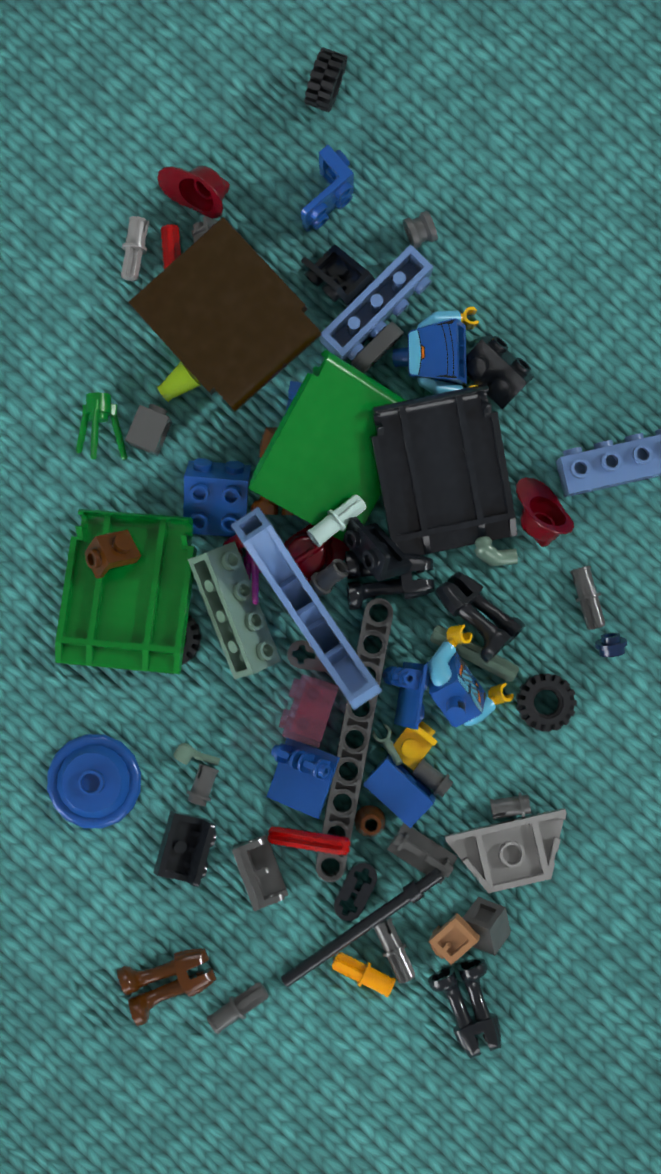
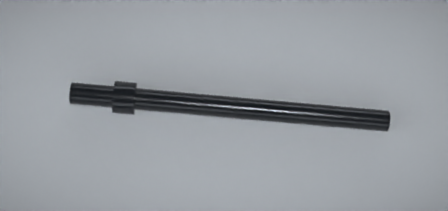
[281,868,444,987]

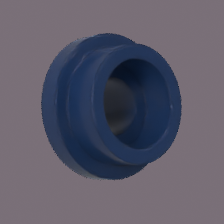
[595,633,628,657]

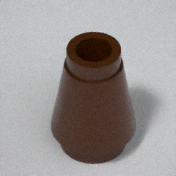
[354,805,386,837]

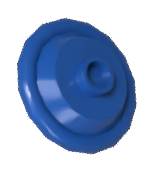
[47,734,141,829]

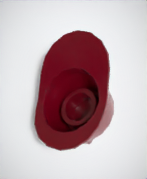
[157,166,230,219]
[516,477,574,547]
[284,524,349,582]

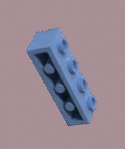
[320,244,433,361]
[556,429,661,498]

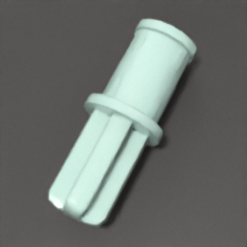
[307,494,366,547]

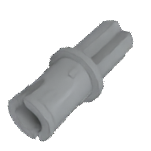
[121,216,150,281]

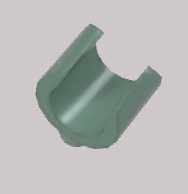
[372,724,402,766]
[173,743,220,766]

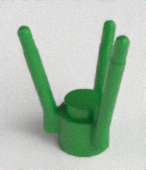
[76,392,127,460]

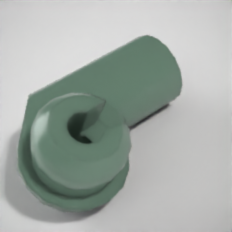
[474,537,518,566]

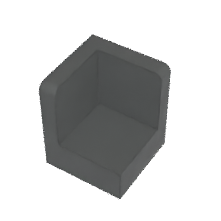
[463,897,511,956]

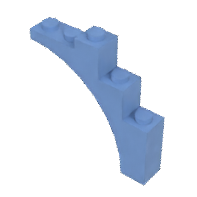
[231,507,382,710]

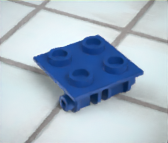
[382,662,430,730]
[267,737,340,819]

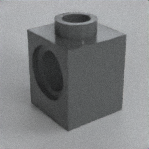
[125,404,172,456]

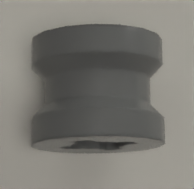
[403,210,438,249]

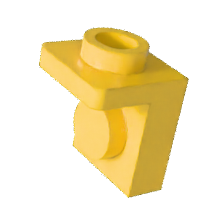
[393,721,438,771]

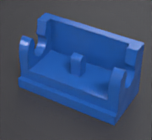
[363,754,436,828]

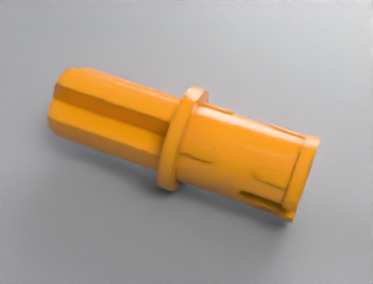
[332,952,396,998]

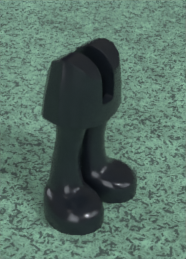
[345,550,435,610]
[435,571,526,663]
[428,958,501,1058]

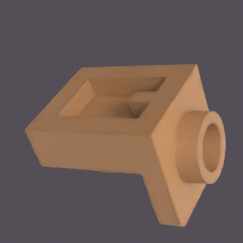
[428,913,480,965]

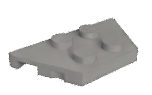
[444,808,566,893]

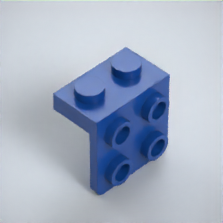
[301,144,354,232]
[183,458,252,537]

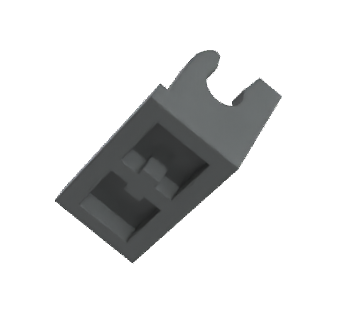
[232,834,288,911]

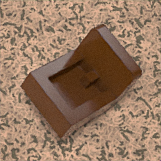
[84,530,141,579]

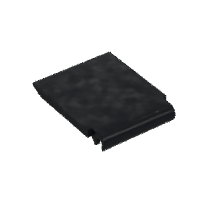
[370,384,517,556]

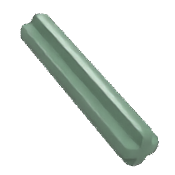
[430,625,519,682]

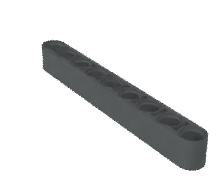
[316,598,393,882]

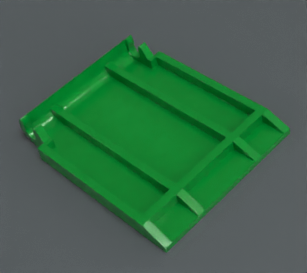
[248,350,406,542]
[55,509,197,675]

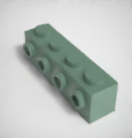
[188,541,281,679]

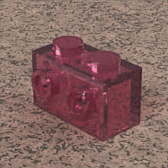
[278,674,339,748]

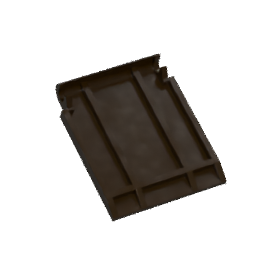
[128,217,322,412]

